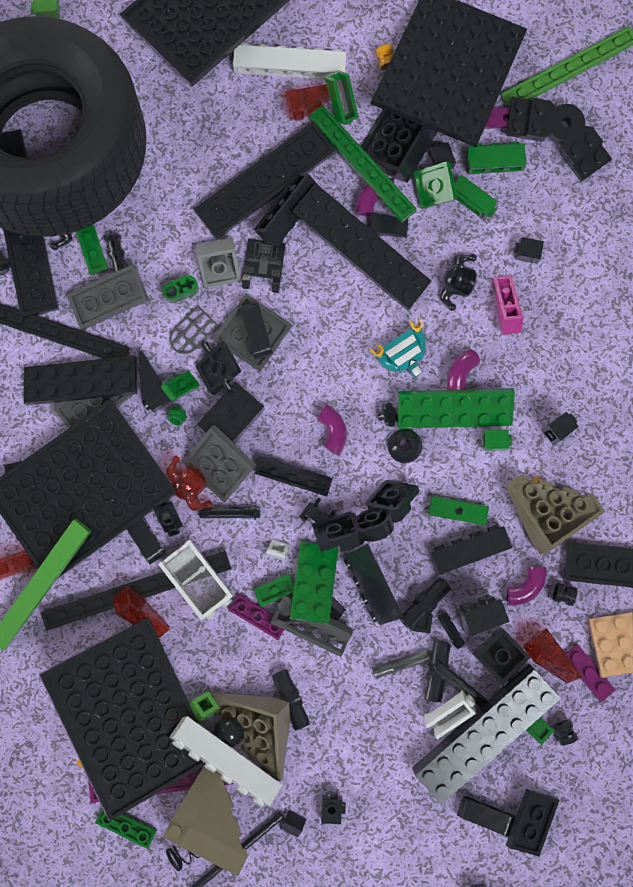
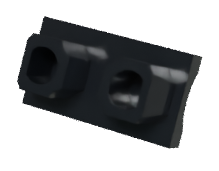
[154,501,183,537]

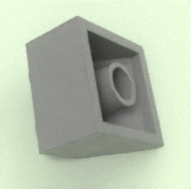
[196,237,241,288]

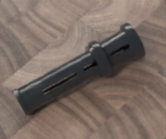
[104,234,125,272]

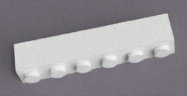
[233,43,346,79]
[169,716,283,807]

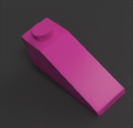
[493,275,523,335]

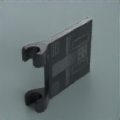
[242,239,286,293]

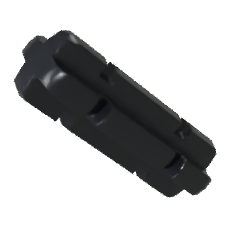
[438,612,465,649]

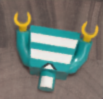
[369,317,426,378]

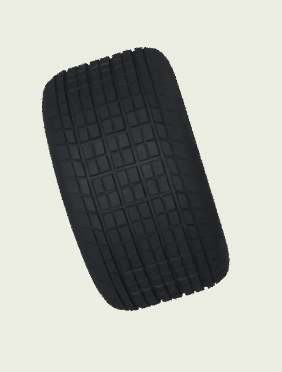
[0,16,147,237]

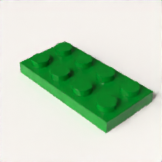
[289,542,339,625]

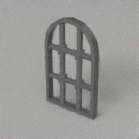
[169,305,219,354]

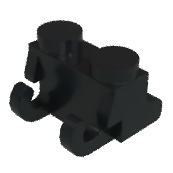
[299,498,337,522]

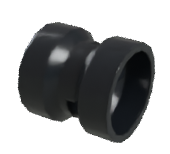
[552,583,577,606]
[553,719,579,746]

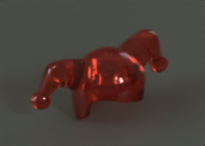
[166,456,213,511]

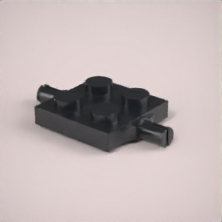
[195,341,241,395]

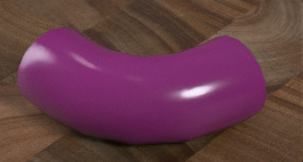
[355,178,394,216]
[447,349,480,390]
[317,404,347,456]
[507,567,547,606]

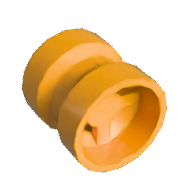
[375,44,394,70]

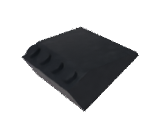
[361,110,437,183]
[344,544,403,625]

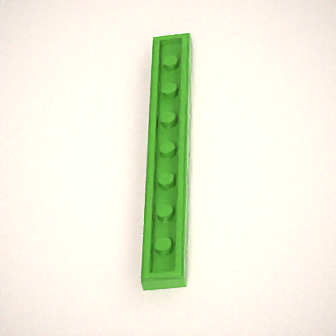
[500,26,633,108]
[0,519,91,651]

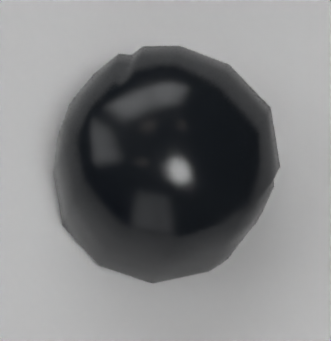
[214,717,245,747]

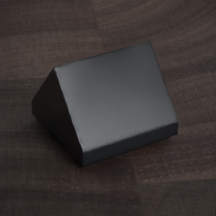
[280,810,307,838]

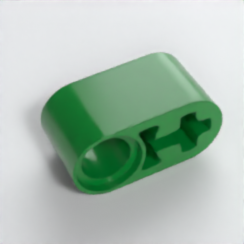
[163,275,199,303]

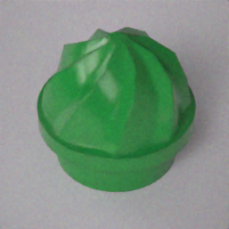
[168,406,187,426]

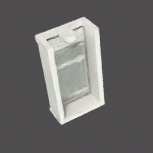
[158,539,234,621]

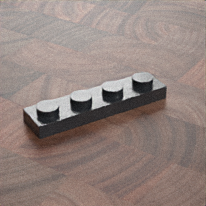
[254,455,333,497]

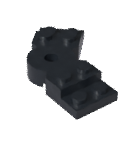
[506,97,612,182]
[311,480,420,552]

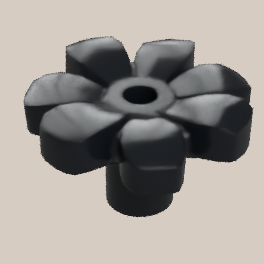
[377,403,398,427]

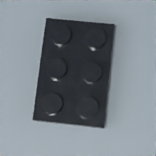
[505,788,560,857]

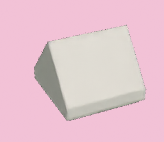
[266,539,290,561]

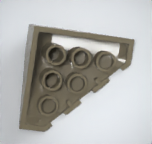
[506,475,605,555]
[211,692,290,781]
[163,767,248,876]

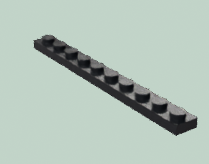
[40,551,232,631]

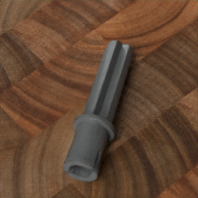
[372,650,430,679]

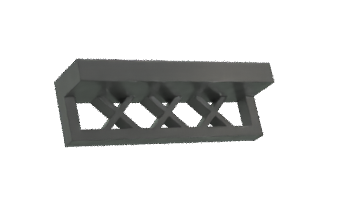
[271,596,354,657]

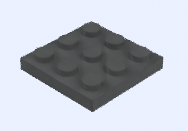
[213,293,293,372]
[183,425,256,503]

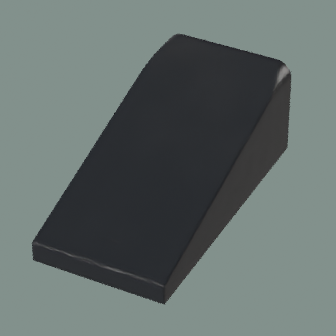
[370,213,408,238]

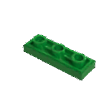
[428,496,489,526]
[95,809,157,849]

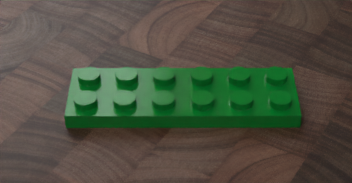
[398,388,515,429]

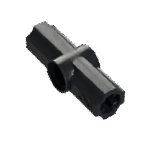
[399,577,452,630]
[424,641,451,703]
[272,669,310,731]

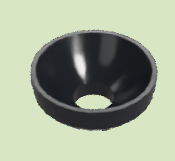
[388,429,422,463]

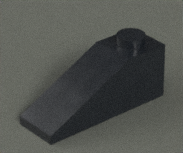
[139,350,172,413]

